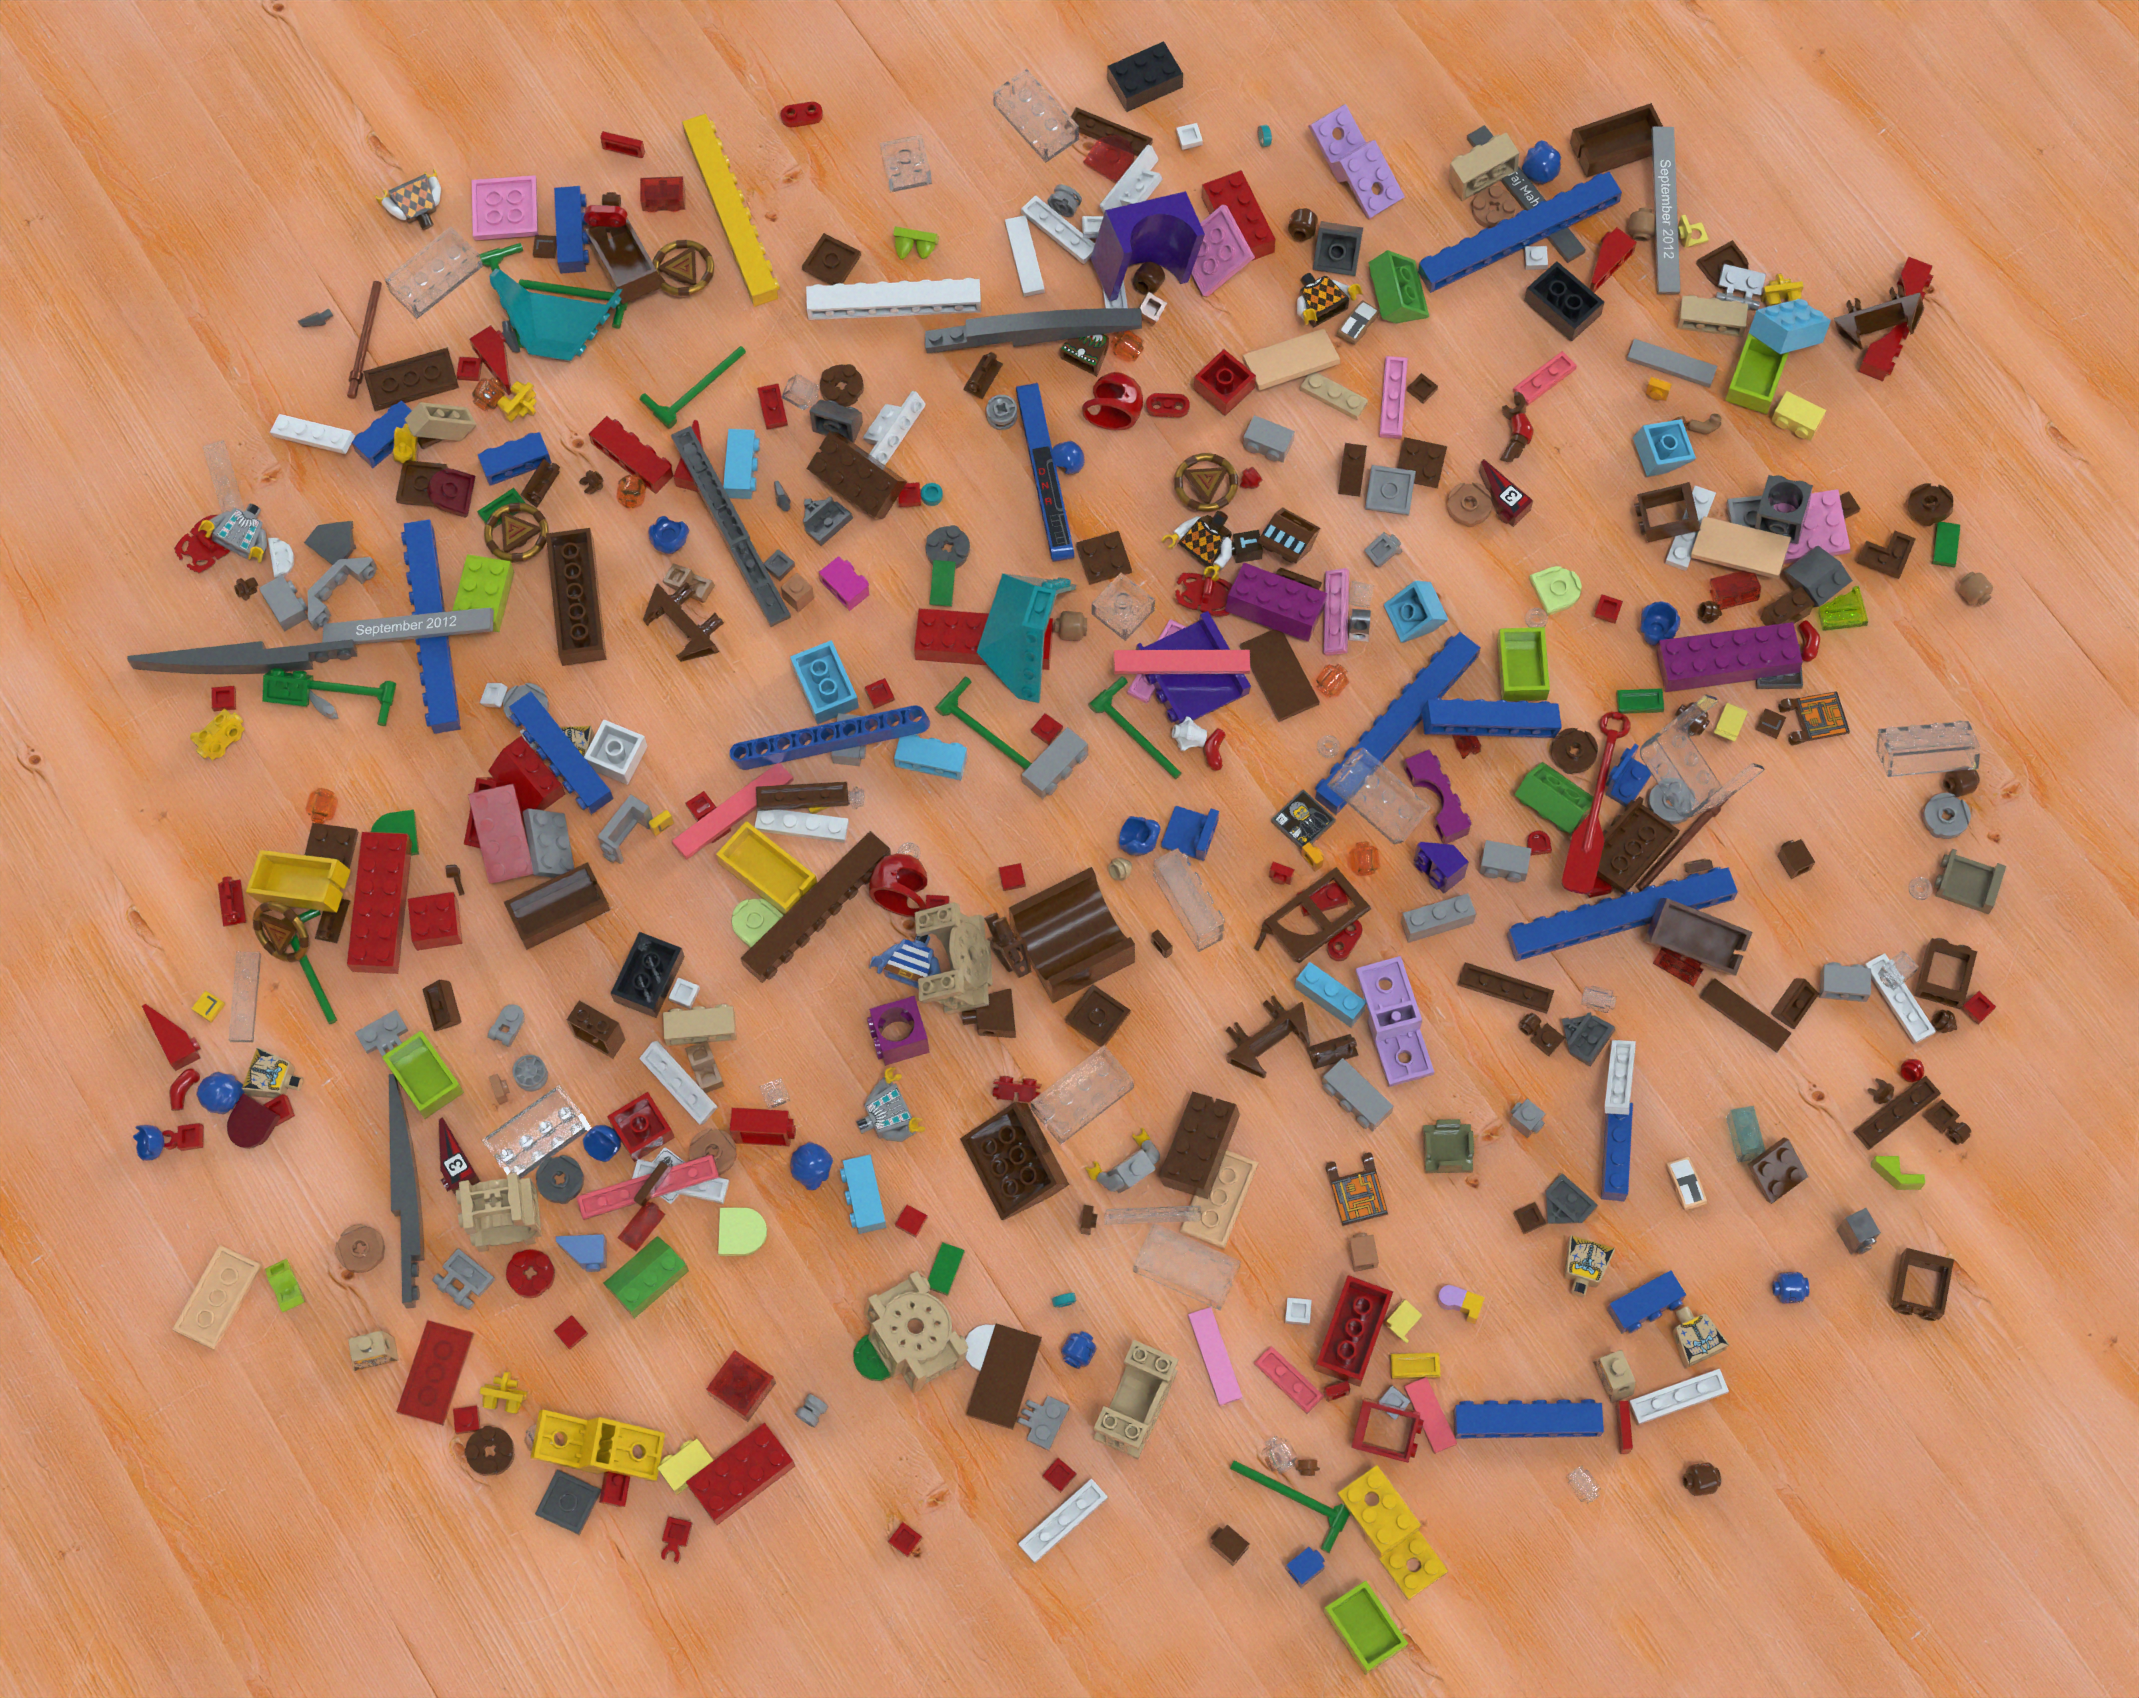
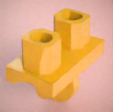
[1760,273,1804,306]
[497,381,537,423]
[393,424,418,463]
[479,1371,528,1414]

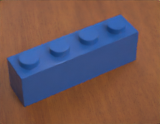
[554,186,590,274]
[1601,1103,1633,1202]

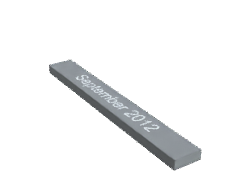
[1651,127,1680,294]
[322,608,494,645]

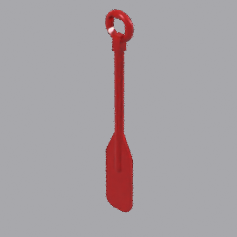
[1562,712,1631,894]

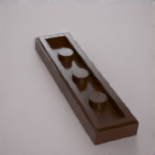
[1067,107,1153,156]
[756,782,849,811]
[1458,962,1554,1014]
[1700,978,1791,1053]
[1853,1076,1941,1150]

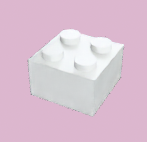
[584,720,648,785]

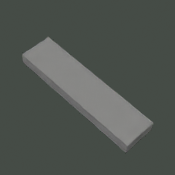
[1627,339,1718,388]

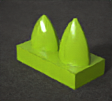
[893,227,939,260]

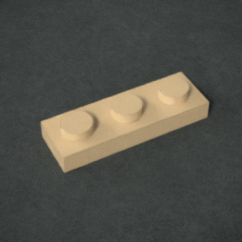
[1300,372,1368,420]

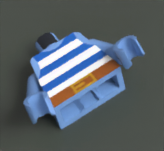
[869,935,941,989]

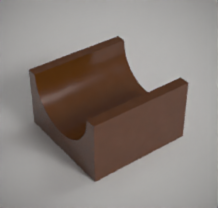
[1009,867,1135,1003]

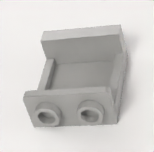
[597,794,653,864]

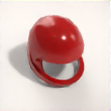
[1082,372,1143,430]
[869,853,927,917]

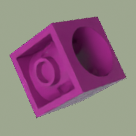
[867,996,930,1066]

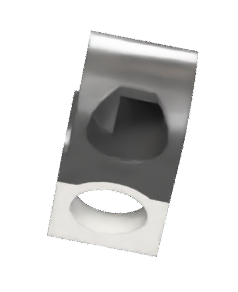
[1348,609,1371,642]

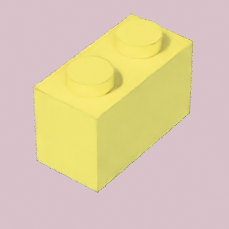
[1771,391,1826,441]
[658,1439,713,1495]

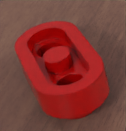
[780,102,823,128]
[584,205,628,227]
[1146,393,1190,418]
[1327,920,1363,961]

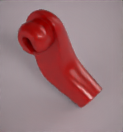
[1204,728,1226,771]

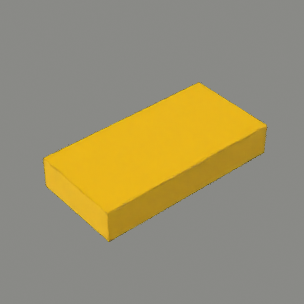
[1390,1353,1441,1379]

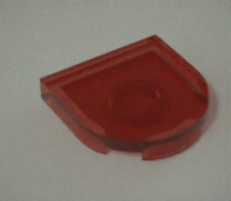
[1083,135,1134,184]

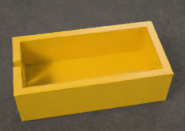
[716,821,817,915]
[246,850,351,913]

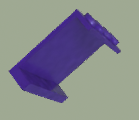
[1136,611,1251,725]

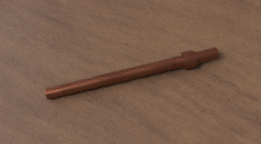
[347,281,382,399]
[1636,790,1731,892]

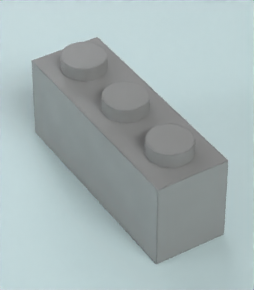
[1022,727,1088,800]
[1401,893,1476,943]
[1322,1058,1394,1132]

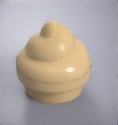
[1108,858,1132,881]

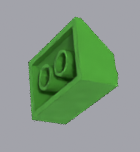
[1368,250,1429,324]
[1515,762,1593,834]
[603,1236,689,1319]

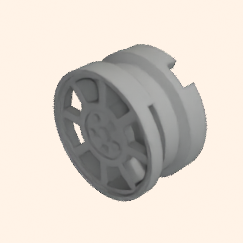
[1048,184,1082,217]
[986,395,1017,430]
[513,1055,548,1092]

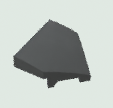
[803,497,853,546]
[304,521,356,565]
[1562,1012,1615,1067]
[1546,1173,1598,1224]

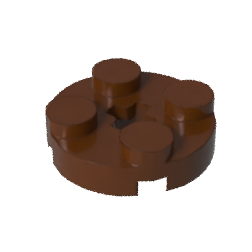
[820,364,864,407]
[1908,483,1953,526]
[1552,728,1598,774]
[465,1426,515,1476]

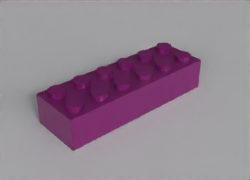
[1656,622,1803,692]

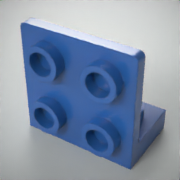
[1606,744,1653,807]
[1161,806,1219,861]

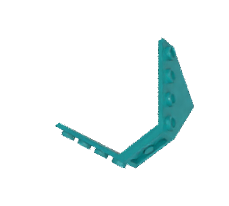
[489,269,623,361]
[977,573,1077,703]

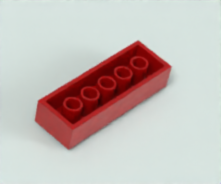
[914,608,1053,670]
[347,832,412,974]

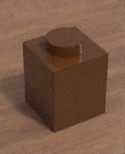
[1778,839,1815,879]
[1211,1525,1250,1566]

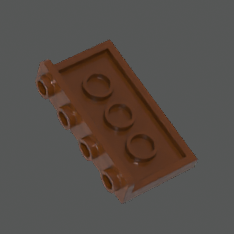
[1597,796,1680,895]

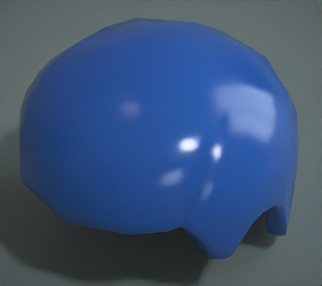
[1052,441,1085,474]
[133,1125,164,1161]
[583,1125,621,1162]

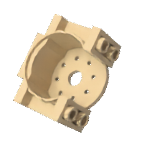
[915,902,993,1015]
[456,1173,542,1252]
[864,1271,968,1393]
[1094,1340,1179,1459]

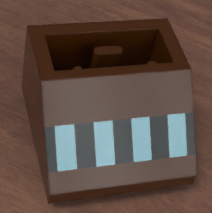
[1257,507,1321,563]

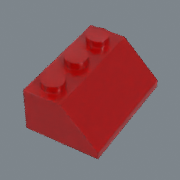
[488,736,565,814]

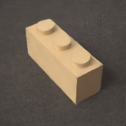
[1677,295,1748,337]
[405,402,476,441]
[663,1004,737,1046]

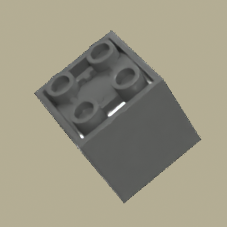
[1755,475,1813,544]

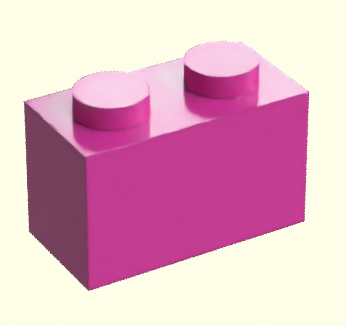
[819,556,870,612]

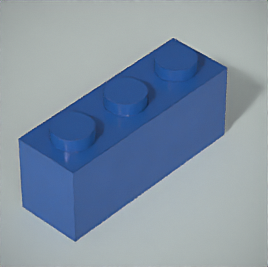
[352,400,412,468]
[478,432,552,486]
[1607,1270,1686,1334]

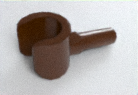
[446,864,465,896]
[1253,922,1274,951]

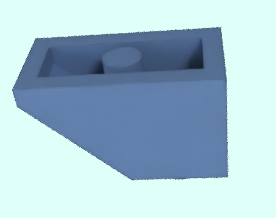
[556,1234,607,1272]

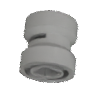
[795,1394,828,1428]

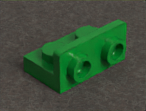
[262,668,313,707]

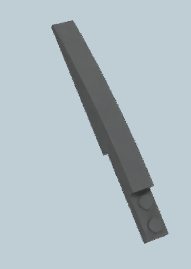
[925,308,1142,354]
[671,426,791,627]
[127,639,357,674]
[389,1074,425,1308]

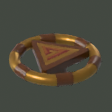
[653,240,714,296]
[1174,453,1239,512]
[484,503,549,562]
[253,901,309,962]

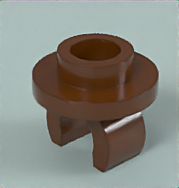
[579,470,604,494]
[234,577,258,600]
[1868,1078,1894,1104]

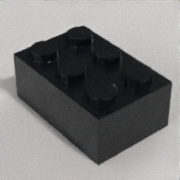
[1107,41,1183,112]
[1524,261,1605,341]
[611,932,685,1018]

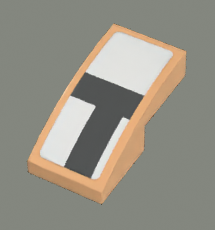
[1667,1157,1707,1210]

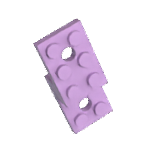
[1308,104,1405,219]
[1356,956,1434,1087]

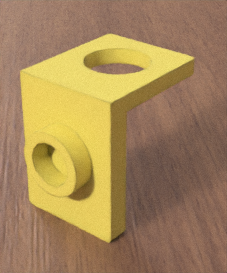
[1678,215,1709,248]
[1714,703,1748,742]
[1383,1299,1422,1343]

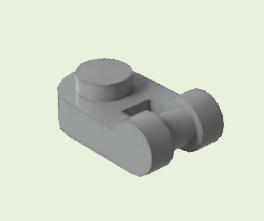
[488,1004,525,1047]

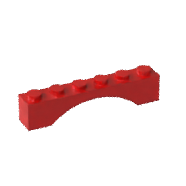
[1859,256,1934,382]

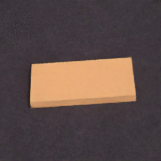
[1243,328,1340,391]
[1691,516,1791,579]
[1180,1150,1259,1250]
[172,1245,263,1351]

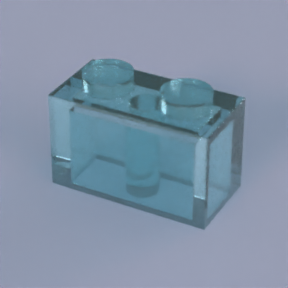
[1726,1106,1766,1162]

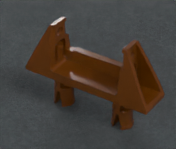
[1834,285,1924,350]
[643,582,724,662]
[984,913,1032,978]
[1226,996,1310,1078]

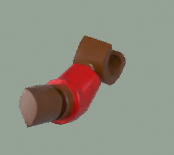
[1500,392,1534,463]

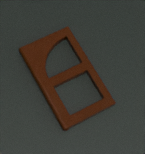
[1264,867,1371,963]

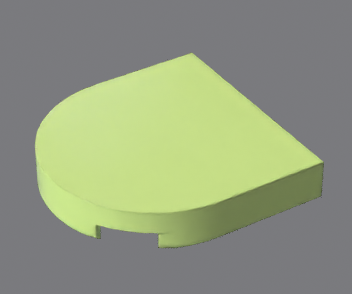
[1529,566,1582,616]
[732,899,784,948]
[718,1208,767,1256]

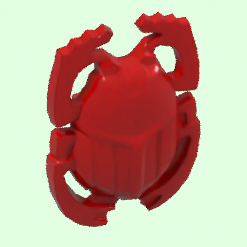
[174,515,230,573]
[1175,573,1233,617]

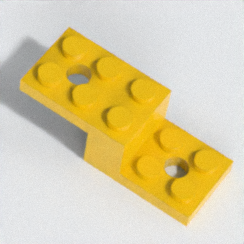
[530,1410,665,1482]
[1337,1465,1448,1601]

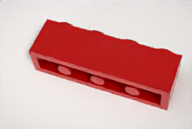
[589,416,674,494]

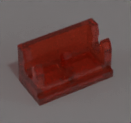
[1710,571,1761,610]

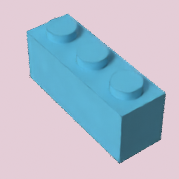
[723,429,760,499]
[894,734,968,781]
[1295,962,1366,1028]
[840,1154,887,1234]

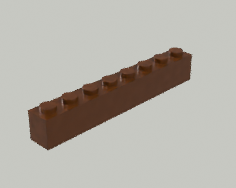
[741,831,891,983]

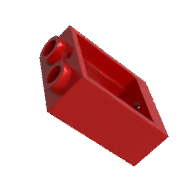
[730,1108,796,1147]
[1351,1398,1424,1463]

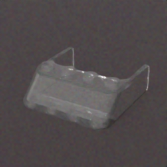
[1640,694,1765,818]

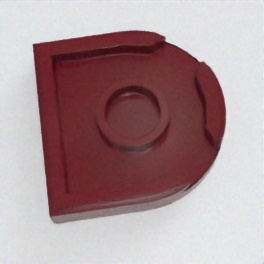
[427,468,476,518]
[227,1093,281,1149]

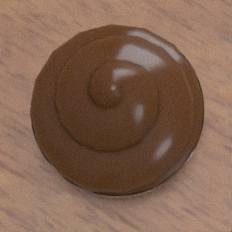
[1698,601,1722,623]
[1932,1010,1957,1033]

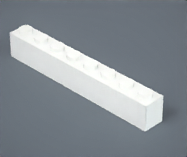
[806,278,981,320]

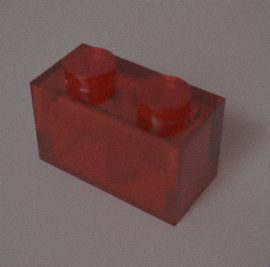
[640,176,685,212]

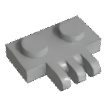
[355,1010,408,1056]
[1017,1396,1070,1451]

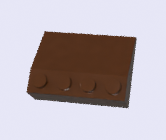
[960,1102,1070,1220]

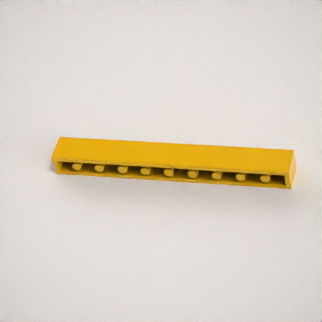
[682,113,780,307]

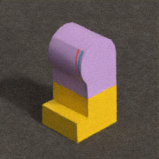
[1437,1285,1485,1324]

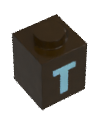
[1232,530,1263,563]

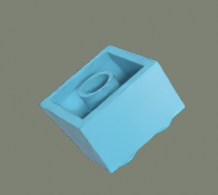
[1633,419,1696,477]
[1383,581,1449,643]

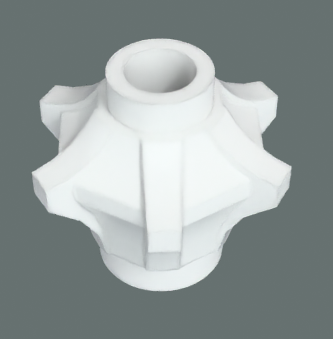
[1172,717,1207,751]

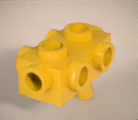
[190,709,245,761]

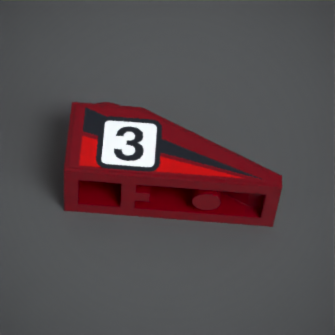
[1479,459,1533,527]
[439,1117,481,1196]

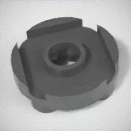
[926,525,970,569]
[536,1155,584,1204]

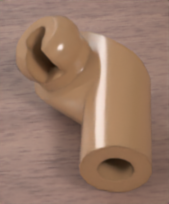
[1689,413,1722,434]

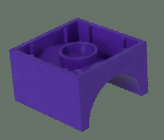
[1091,191,1205,301]

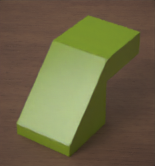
[1871,1156,1925,1190]
[265,1258,305,1313]

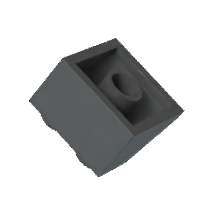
[1313,221,1363,276]
[809,399,863,443]
[1783,546,1853,607]

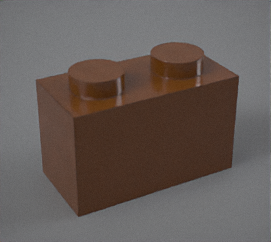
[1760,586,1814,626]

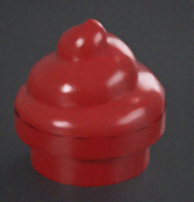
[1240,466,1263,489]
[1900,1059,1924,1082]

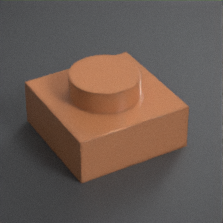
[489,1074,510,1105]

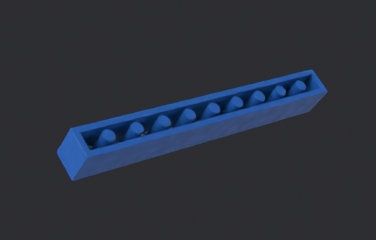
[1418,172,1622,293]
[401,519,461,734]
[1315,632,1481,815]
[1507,867,1738,961]

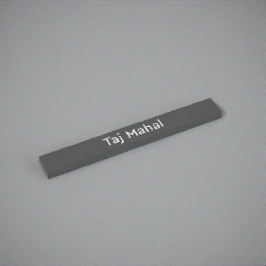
[1467,125,1586,263]

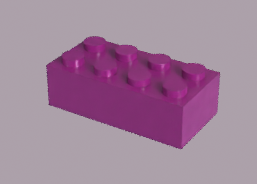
[1225,563,1327,642]

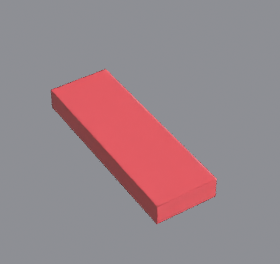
[1513,351,1577,406]
[1254,1346,1324,1414]
[1404,1377,1457,1454]

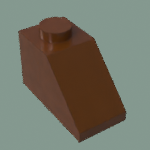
[1338,443,1367,497]

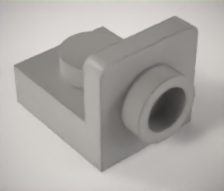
[1364,532,1403,567]

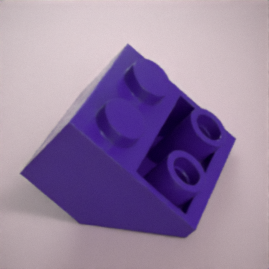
[1414,842,1469,894]

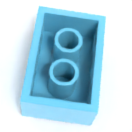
[1749,299,1831,354]
[790,640,859,724]

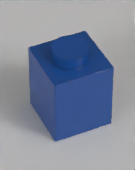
[1285,1547,1325,1588]

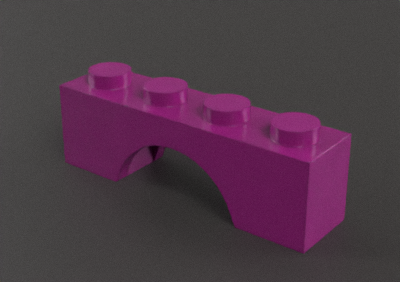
[1403,749,1471,844]

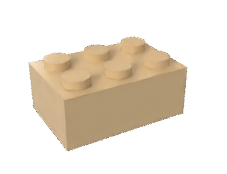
[1449,133,1520,201]

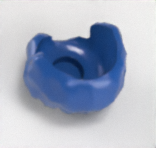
[1522,140,1561,184]
[648,516,689,554]
[1640,601,1681,646]
[1119,816,1161,856]
[196,1072,245,1114]
[790,1142,833,1190]

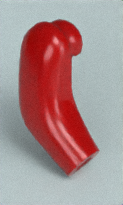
[1798,620,1821,662]
[169,1069,200,1111]

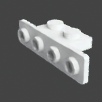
[1100,145,1163,213]
[863,391,926,465]

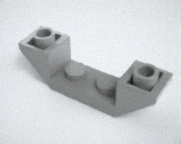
[308,557,377,631]

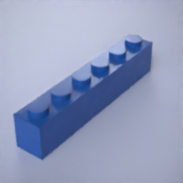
[509,691,613,815]
[1422,698,1562,738]
[1454,1399,1604,1439]

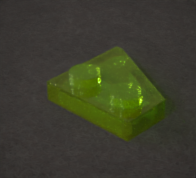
[1818,586,1868,631]

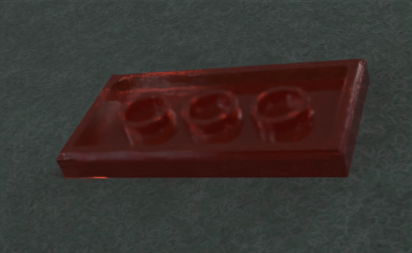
[396,1320,474,1426]

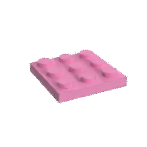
[472,175,538,240]
[1191,204,1255,297]
[1774,489,1850,564]

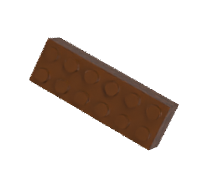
[546,528,607,666]

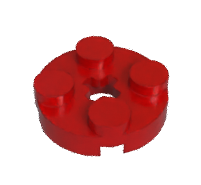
[506,1249,555,1298]

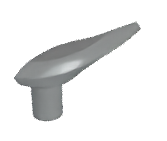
[309,690,339,719]

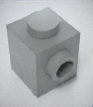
[1510,1099,1546,1138]

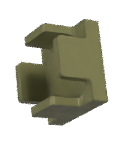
[1423,1119,1474,1173]

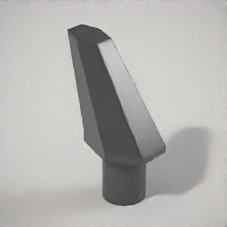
[298,309,333,327]
[502,321,520,352]
[774,481,791,511]

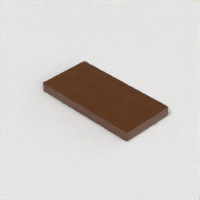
[363,347,459,412]
[1240,629,1320,722]
[967,1323,1042,1430]

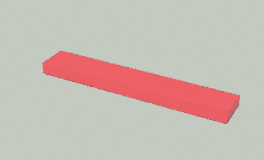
[1114,650,1250,674]
[672,763,794,860]
[576,1154,720,1220]

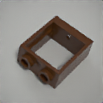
[1635,482,1700,543]
[1914,938,1978,1009]
[566,1000,626,1059]
[1892,1248,1954,1321]

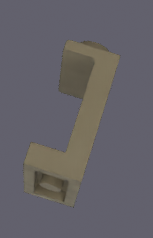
[1934,848,2006,914]

